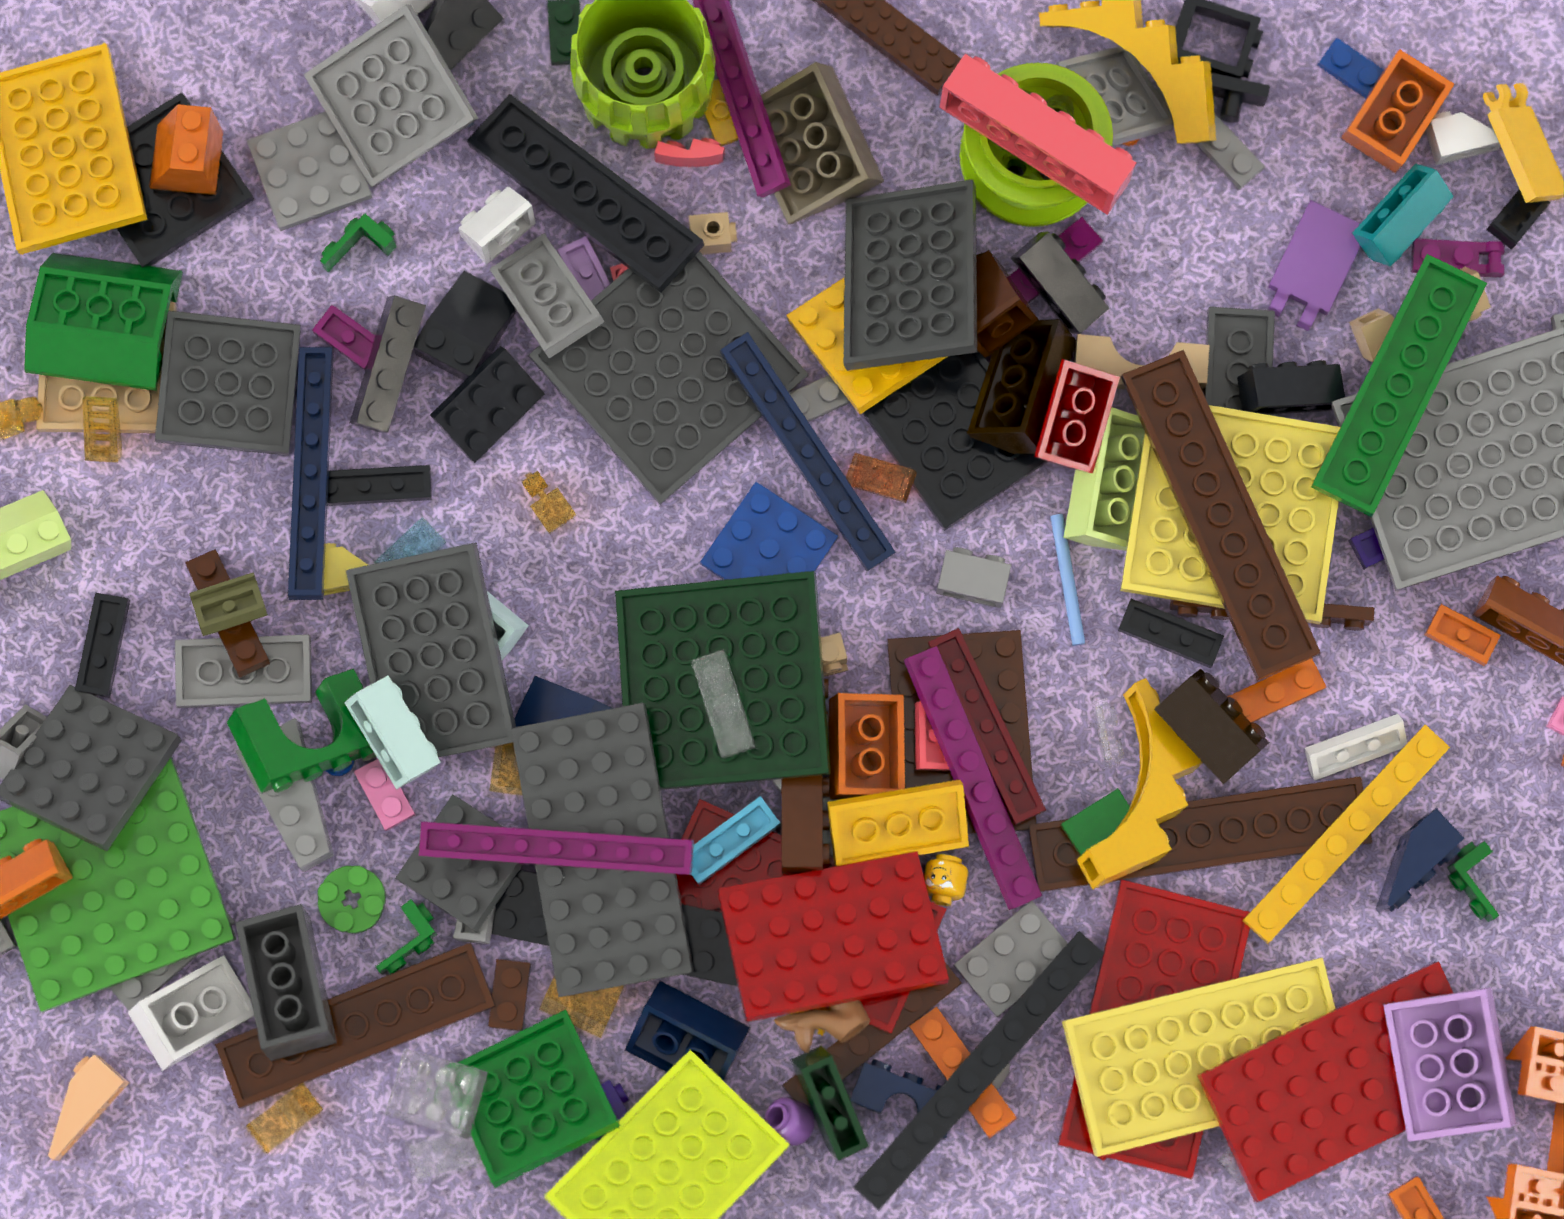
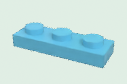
[692,796,781,885]

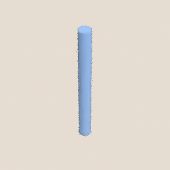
[1050,514,1086,646]

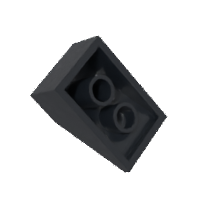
[413,271,517,381]

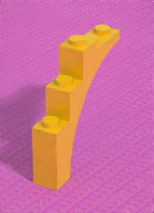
[1039,0,1216,144]
[1077,678,1203,890]

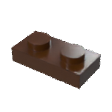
[488,959,531,1031]

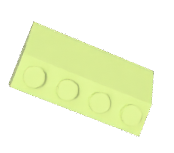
[1063,407,1145,551]
[0,490,71,580]

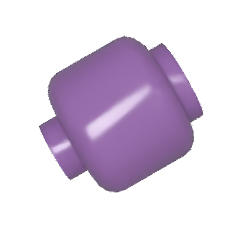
[764,1097,815,1146]

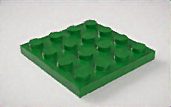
[443,1009,620,1188]

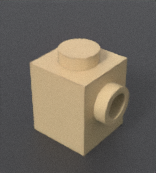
[689,212,737,255]

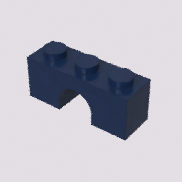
[850,1059,948,1140]

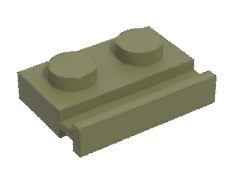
[189,572,268,636]

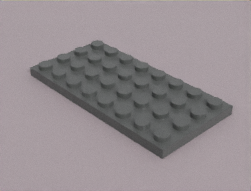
[511,703,694,997]

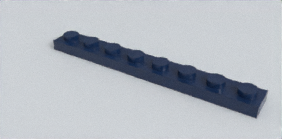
[720,332,896,572]
[288,347,334,600]

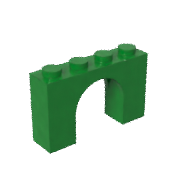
[226,668,376,793]

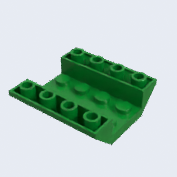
[24,253,183,391]

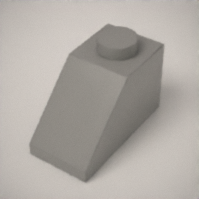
[0,704,47,780]

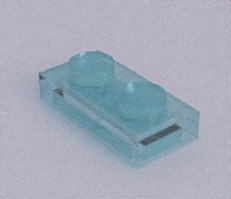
[374,517,446,564]

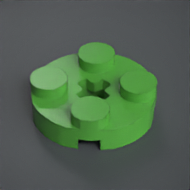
[318,866,386,934]

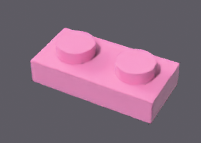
[354,758,416,831]

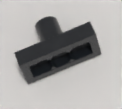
[1211,73,1270,122]

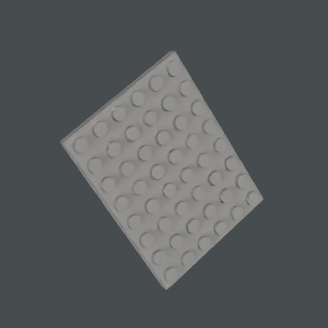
[1331,327,1564,591]

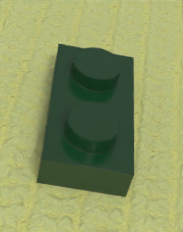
[547,0,580,66]

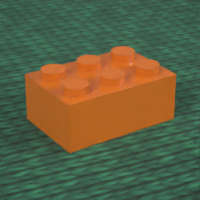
[1341,49,1455,173]
[829,693,905,799]

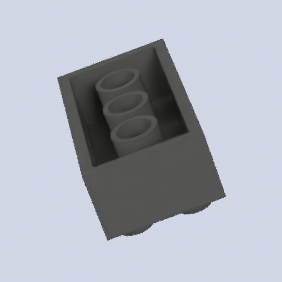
[235,904,337,1061]

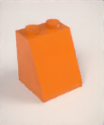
[149,104,223,195]

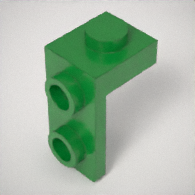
[320,213,397,272]
[1447,841,1499,922]
[376,899,438,974]

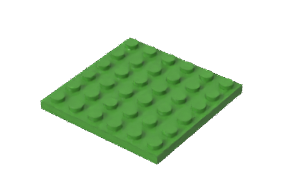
[0,756,236,1013]

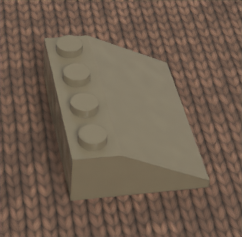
[761,62,884,225]

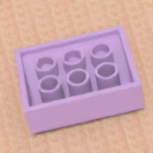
[1384,987,1517,1142]

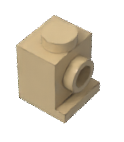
[821,632,848,677]

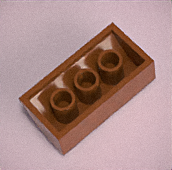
[1472,576,1564,666]

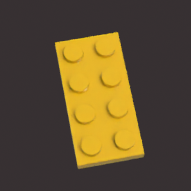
[827,780,969,867]

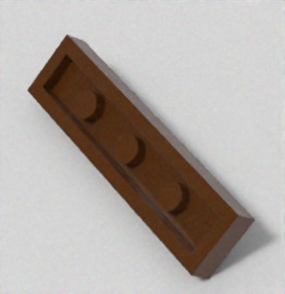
[185,549,270,678]

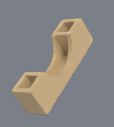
[1349,267,1491,362]
[1073,334,1209,391]

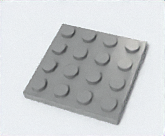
[304,5,478,187]

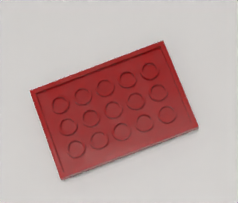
[718,851,949,1022]

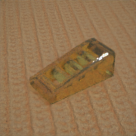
[82,396,122,463]

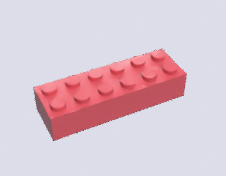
[939,54,1136,215]

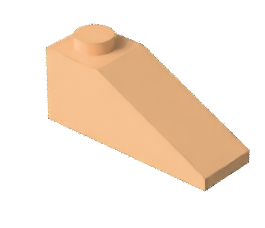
[48,1055,129,1161]

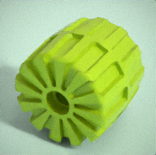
[570,0,715,149]

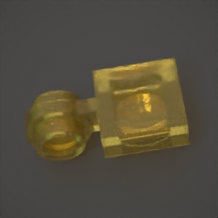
[0,397,43,440]
[521,471,577,535]

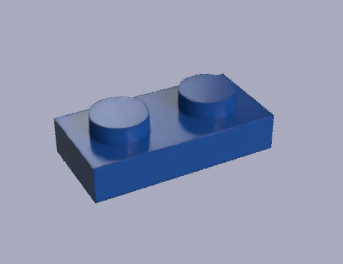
[1317,38,1384,99]

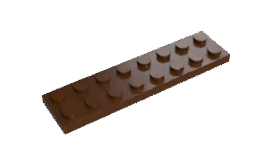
[215,942,495,1109]

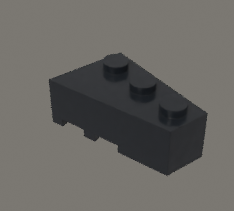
[423,0,504,71]

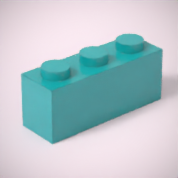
[1352,163,1454,267]

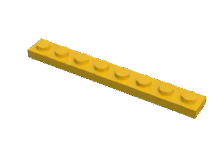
[1242,724,1450,944]

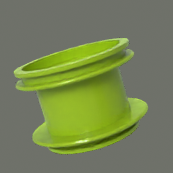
[960,62,1113,227]

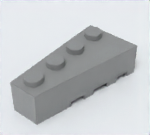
[235,718,334,872]

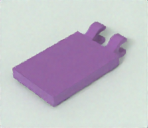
[1268,200,1361,331]

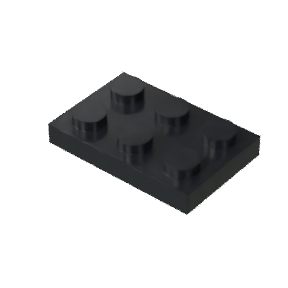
[430,346,545,463]

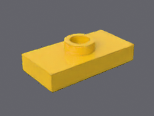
[704,79,739,146]

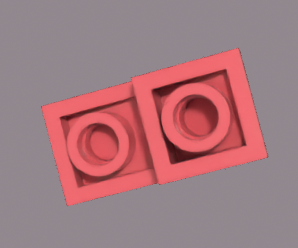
[654,138,725,167]

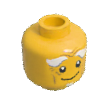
[924,854,969,906]

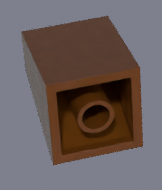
[976,250,1039,358]

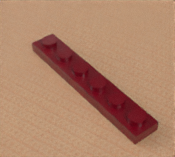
[928,628,1046,825]

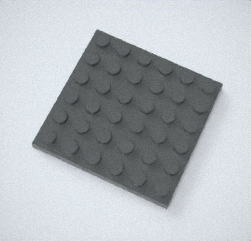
[528,251,809,505]

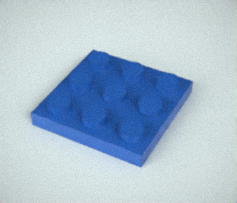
[700,482,838,580]

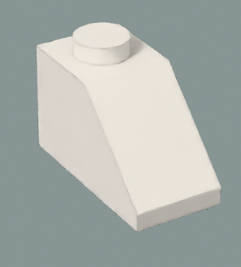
[1425,111,1501,165]

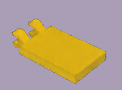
[1483,83,1564,203]

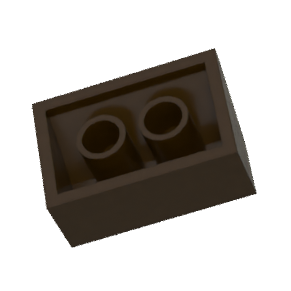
[1154,669,1269,784]

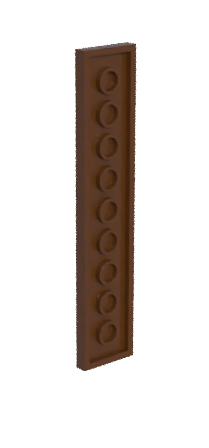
[1121,350,1321,681]
[1028,776,1373,892]

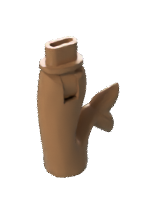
[774,1000,870,1053]

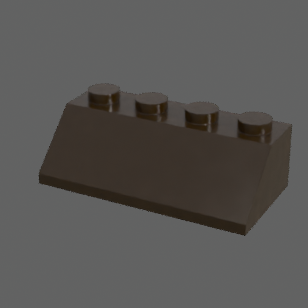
[967,319,1076,454]

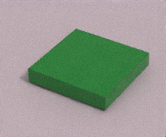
[1061,788,1130,856]

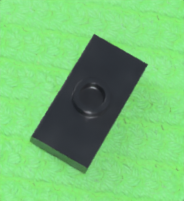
[1486,189,1551,250]

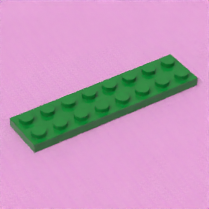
[1311,254,1487,517]

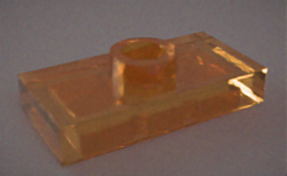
[846,453,917,503]

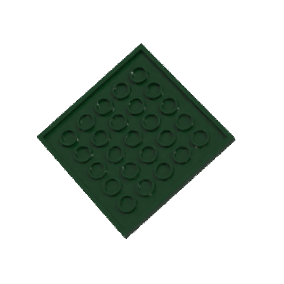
[615,571,831,790]

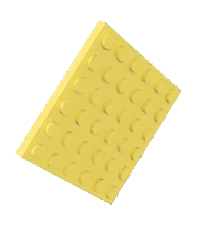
[1120,405,1340,624]

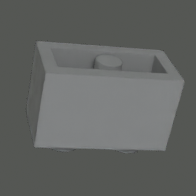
[936,547,1011,608]

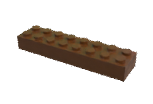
[812,0,961,96]

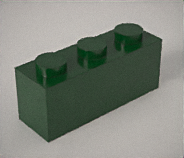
[791,1045,869,1161]

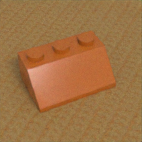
[0,838,73,919]

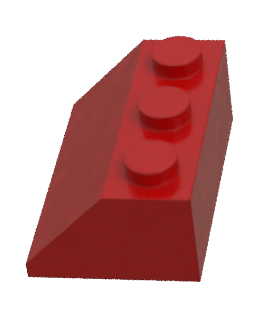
[1034,359,1120,474]

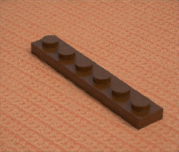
[1170,599,1375,631]
[782,962,962,1107]

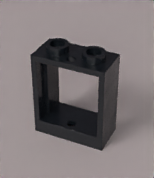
[1175,0,1263,79]

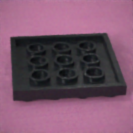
[116,92,255,267]

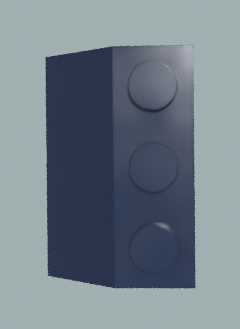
[625,981,751,1081]

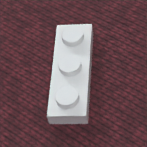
[1305,714,1407,781]

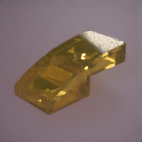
[246,1083,323,1155]

